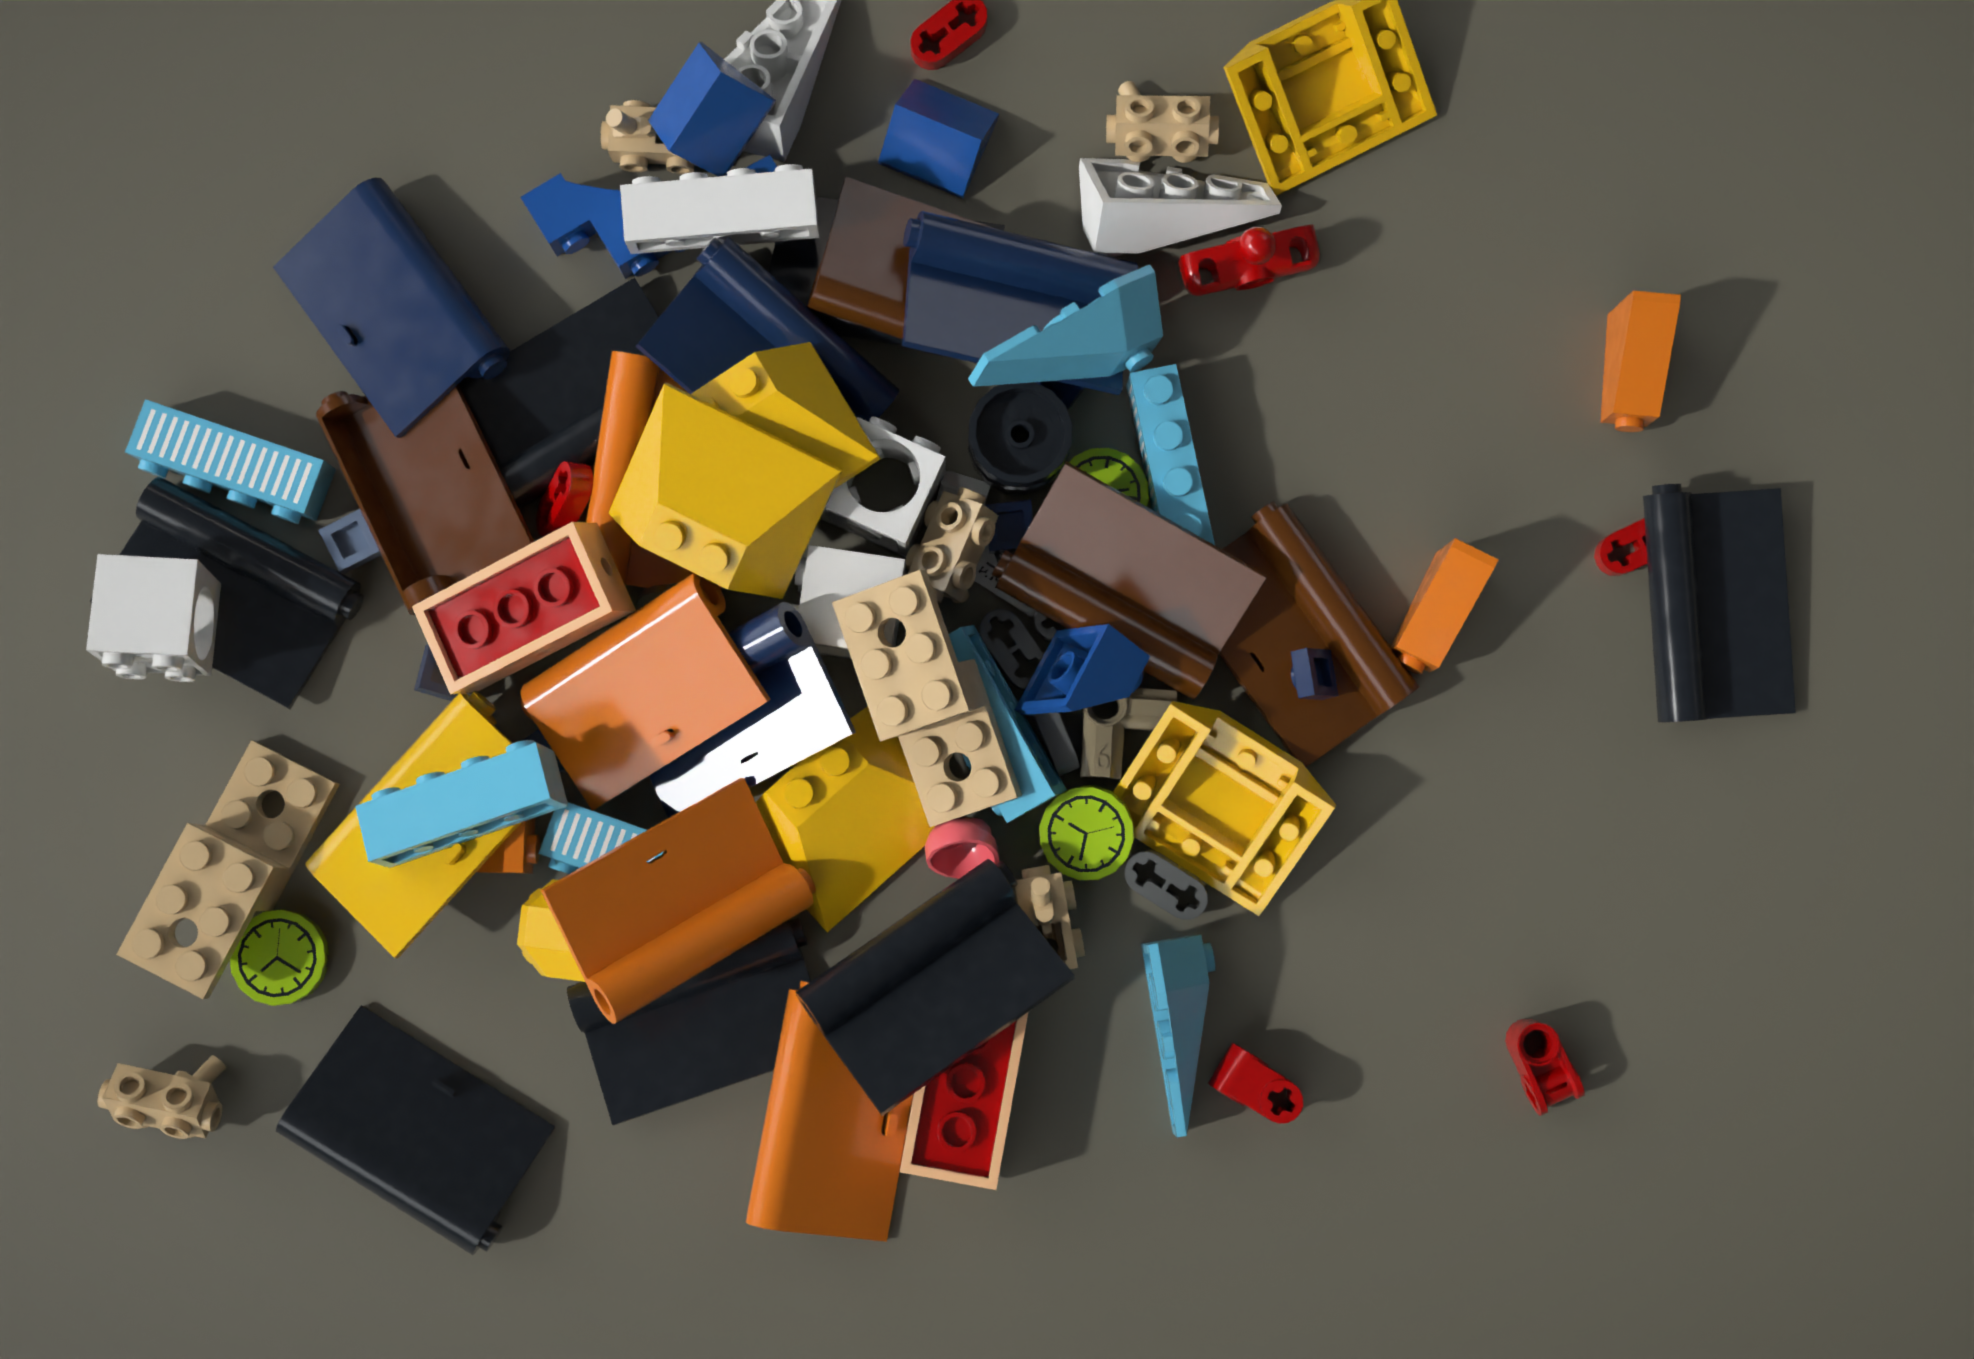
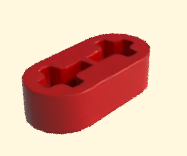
[910,0,987,70]
[536,461,593,537]
[1594,518,1647,576]

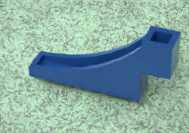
[520,155,777,279]

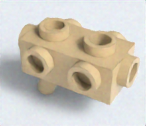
[1106,81,1219,163]
[601,100,697,174]
[905,487,998,603]
[1014,865,1085,969]
[97,1055,226,1139]

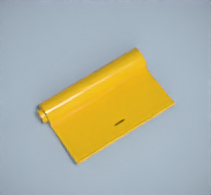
[305,691,520,958]

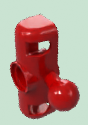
[1178,224,1320,296]

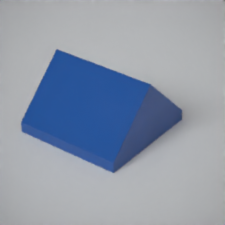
[648,42,776,177]
[878,79,999,199]

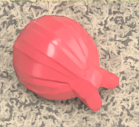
[925,816,1000,879]

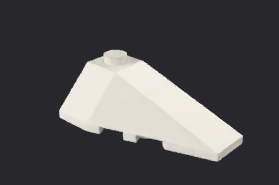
[724,0,841,162]
[1079,158,1282,257]

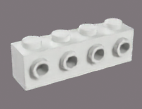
[620,164,819,254]

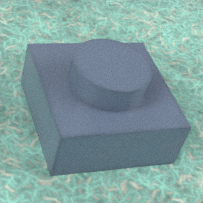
[318,509,381,574]

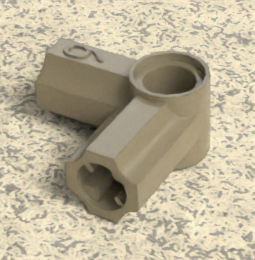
[1080,688,1178,780]

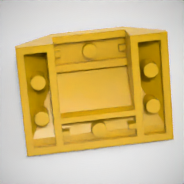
[1223,0,1437,196]
[691,342,881,489]
[609,382,843,599]
[1113,701,1336,916]
[756,706,935,933]

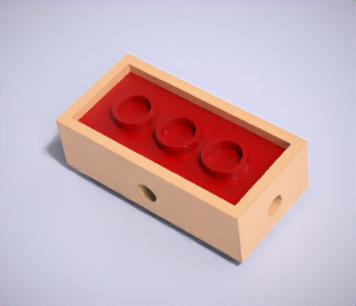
[412,522,636,694]
[900,1012,1028,1190]

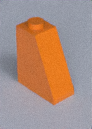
[1600,290,1681,432]
[1390,538,1499,675]

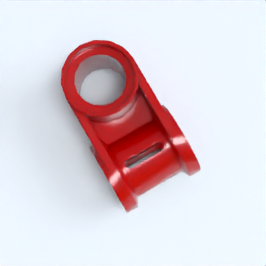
[1505,1018,1585,1116]
[1207,1042,1303,1124]

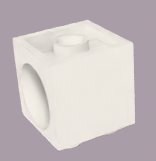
[821,417,946,557]
[791,545,907,659]
[86,554,221,682]

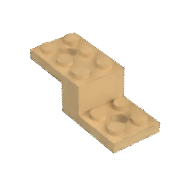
[832,569,1022,827]
[116,740,340,999]

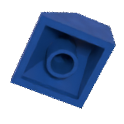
[1014,624,1150,715]

